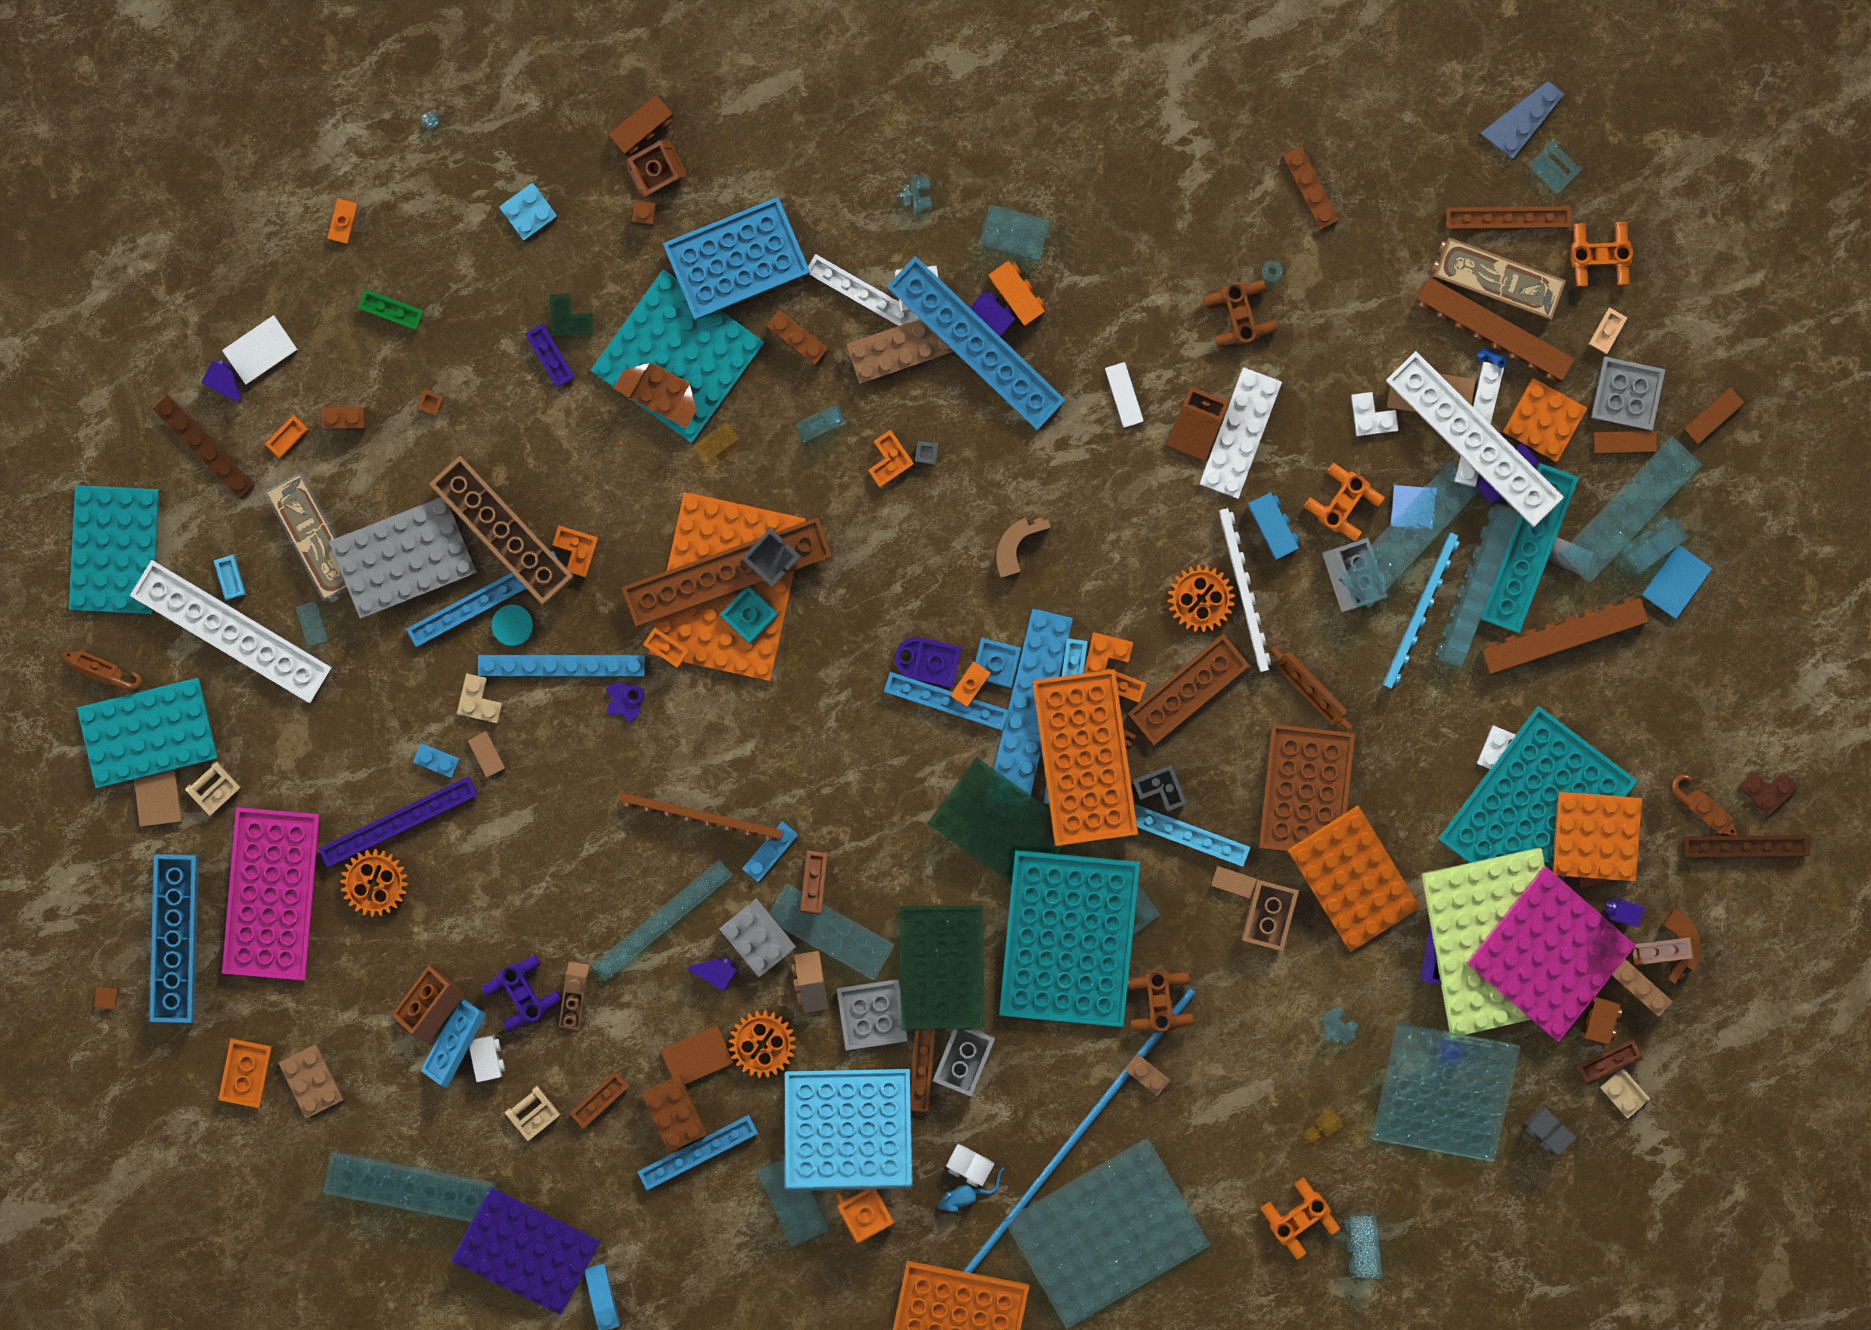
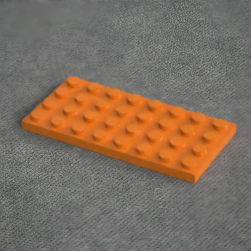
[1032,669,1138,846]

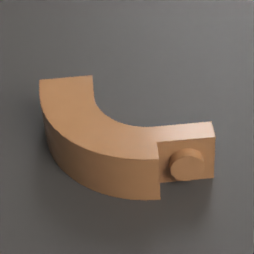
[996,517,1051,578]

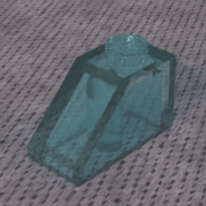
[796,404,847,442]

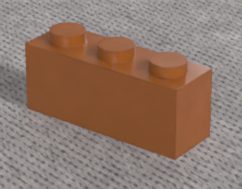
[609,95,673,156]
[766,310,828,366]

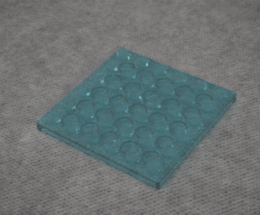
[1371,1022,1520,1162]

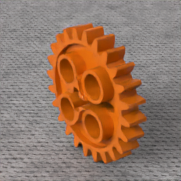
[1167,565,1235,632]
[340,849,409,917]
[729,1010,796,1078]

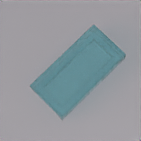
[295,601,328,647]

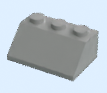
[1322,538,1388,612]

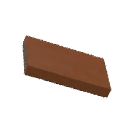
[660,1025,734,1084]

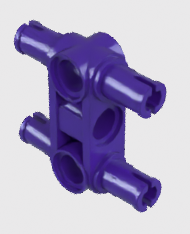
[481,955,562,1032]

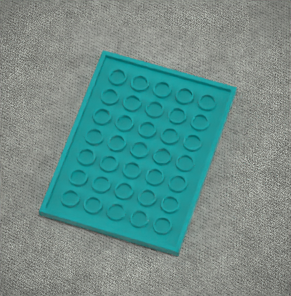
[1438,706,1637,881]
[999,850,1140,1027]

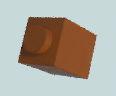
[632,201,656,226]

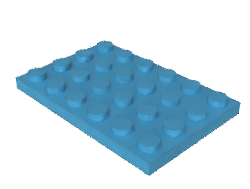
[663,197,810,320]

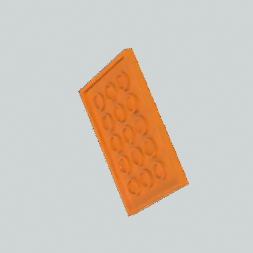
[1287,805,1420,952]
[893,1261,1029,1330]

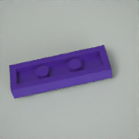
[525,323,575,388]

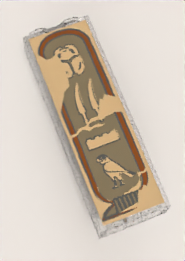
[264,472,349,604]

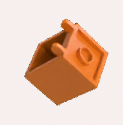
[836,1189,895,1243]

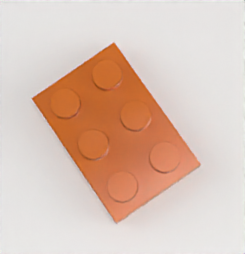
[218,1038,272,1108]

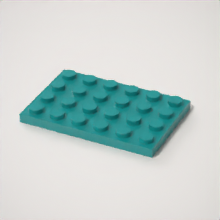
[69,485,160,614]
[77,678,218,789]

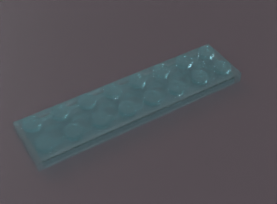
[1559,436,1702,583]
[1339,462,1479,608]

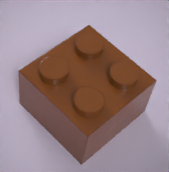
[1580,996,1622,1045]

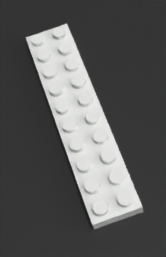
[1386,352,1564,527]
[130,560,332,703]

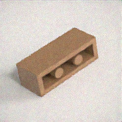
[1611,959,1673,1017]

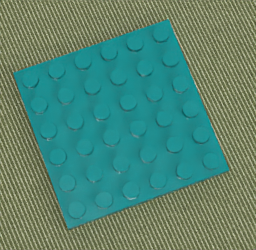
[591,269,765,443]

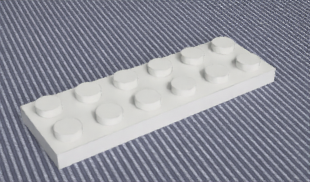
[1199,367,1282,499]

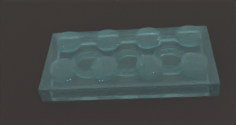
[757,1159,829,1248]

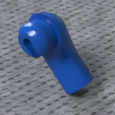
[1476,348,1507,368]

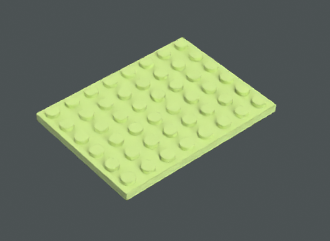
[1422,848,1545,1037]

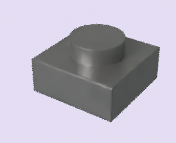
[915,441,938,465]

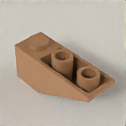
[559,961,590,1030]

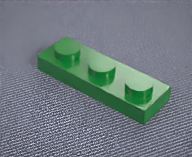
[358,289,424,330]

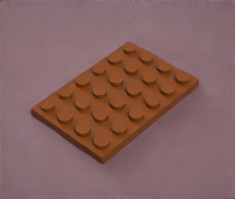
[1259,724,1355,852]

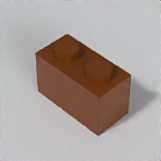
[322,407,366,430]

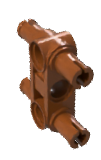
[1203,280,1278,348]
[1127,971,1195,1033]

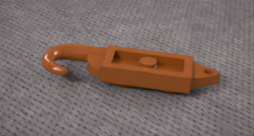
[62,650,142,691]
[1672,775,1737,836]

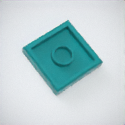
[720,586,778,644]

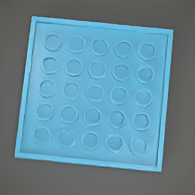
[785,1069,912,1191]

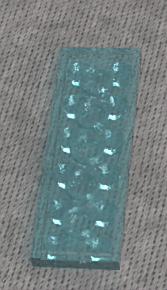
[769,883,895,980]

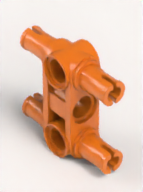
[1570,222,1633,287]
[1303,462,1385,541]
[1260,1177,1340,1259]

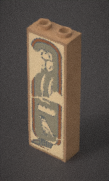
[1431,238,1566,321]

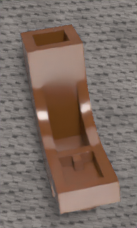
[1661,908,1701,983]

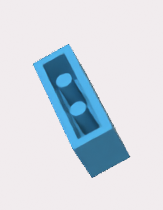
[1247,493,1300,560]

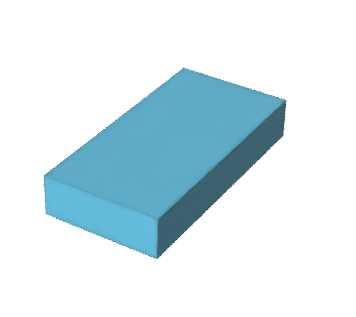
[214,555,246,601]

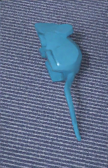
[936,1167,1005,1211]

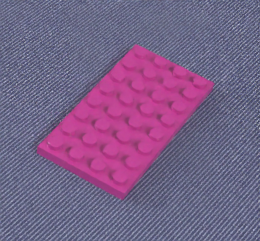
[222,807,320,980]

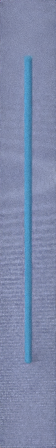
[963,988,1196,1273]

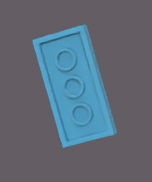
[421,998,486,1088]

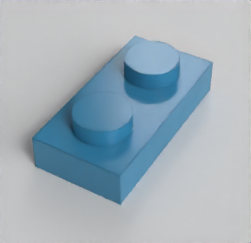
[413,743,460,778]

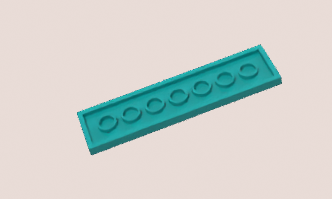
[1480,463,1579,633]

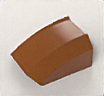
[626,139,686,197]

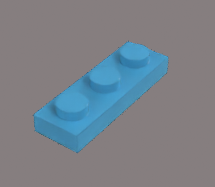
[743,821,798,882]

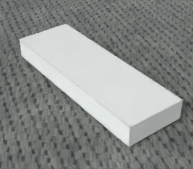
[1105,362,1144,428]

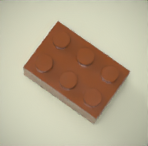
[642,1075,707,1152]

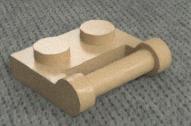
[185,760,241,816]
[505,1086,561,1141]

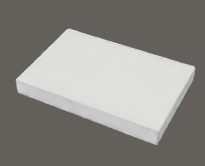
[222,315,298,385]

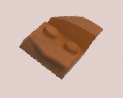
[613,363,696,429]

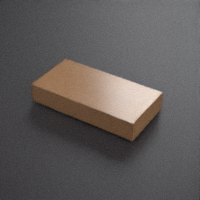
[468,731,505,778]
[1211,866,1257,899]

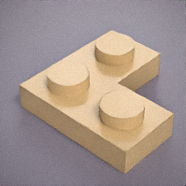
[457,673,503,723]

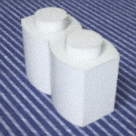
[946,1143,994,1187]

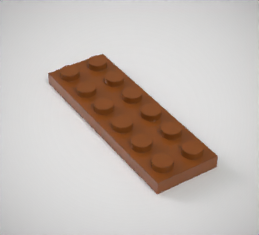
[1127,634,1250,745]

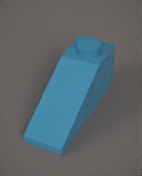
[585,1263,621,1330]

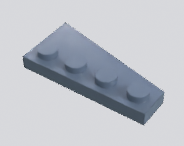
[1480,81,1564,159]

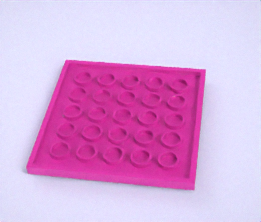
[1466,866,1636,1042]

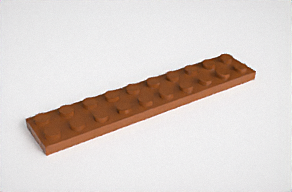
[622,517,832,626]

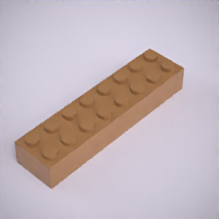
[429,456,575,608]

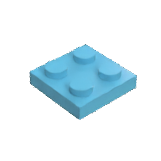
[499,182,558,241]

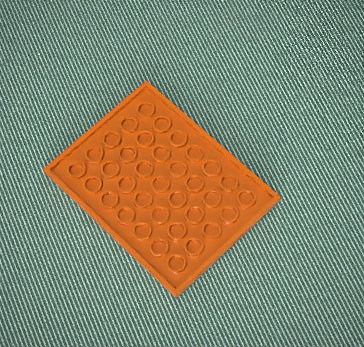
[648,492,806,681]

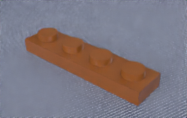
[1283,146,1339,230]

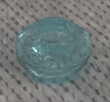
[420,110,441,129]
[1262,261,1283,282]

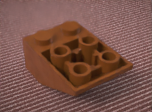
[1166,387,1229,461]

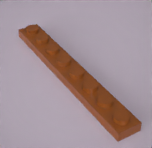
[619,792,784,841]

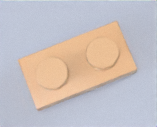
[1588,307,1627,354]

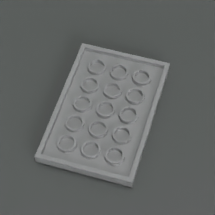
[328,497,477,619]

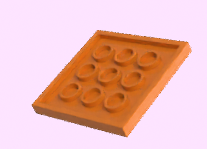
[1552,792,1642,881]

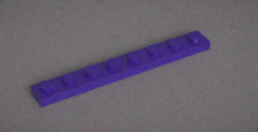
[319,776,478,867]

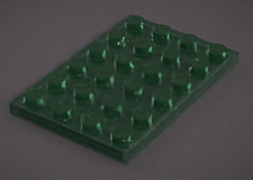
[927,756,1064,885]
[899,905,985,1031]

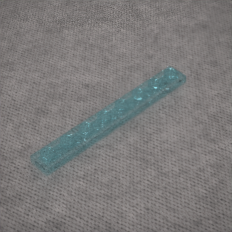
[591,860,733,981]

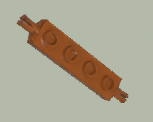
[1268,645,1353,732]

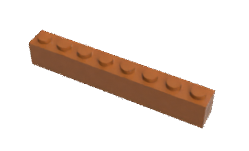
[1415,277,1574,383]
[1480,596,1649,674]

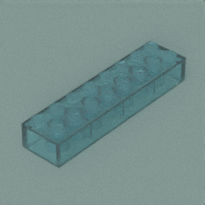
[323,1150,497,1222]

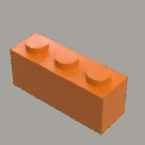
[988,260,1045,327]

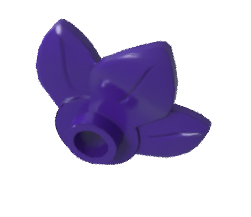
[606,682,644,722]

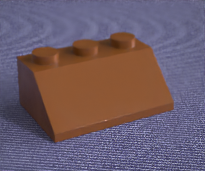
[392,965,465,1044]

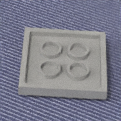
[1591,357,1666,431]
[837,979,908,1050]

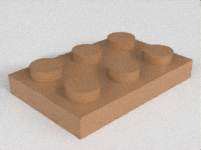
[278,1044,344,1118]

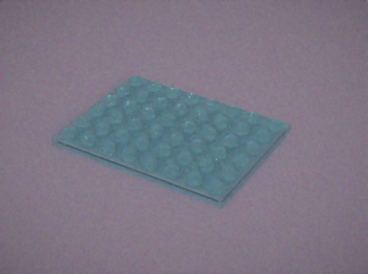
[1004,1137,1210,1329]

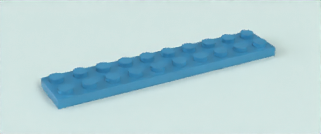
[886,256,1065,430]
[984,609,1073,820]

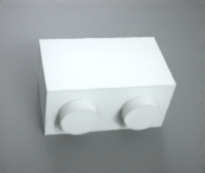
[469,1035,505,1082]

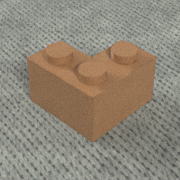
[792,951,829,1013]

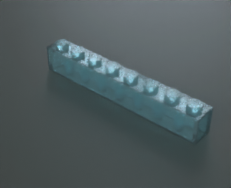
[1435,504,1520,668]

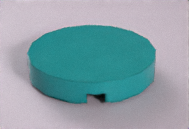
[492,604,533,646]

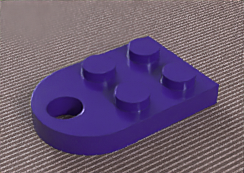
[895,637,961,687]

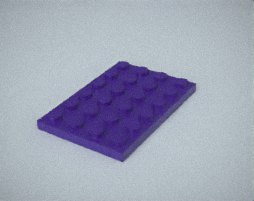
[451,1186,600,1315]

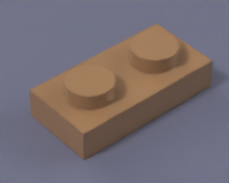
[1125,1054,1170,1096]

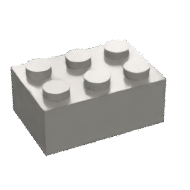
[719,898,796,977]
[933,1022,995,1097]

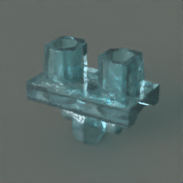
[897,174,932,214]
[1320,1006,1359,1044]

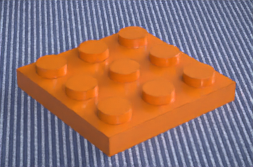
[1502,378,1587,463]

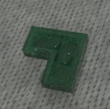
[549,293,594,337]

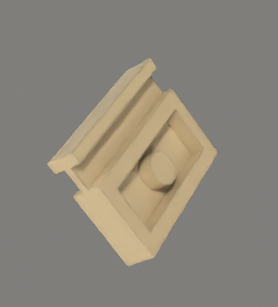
[1600,1069,1650,1119]

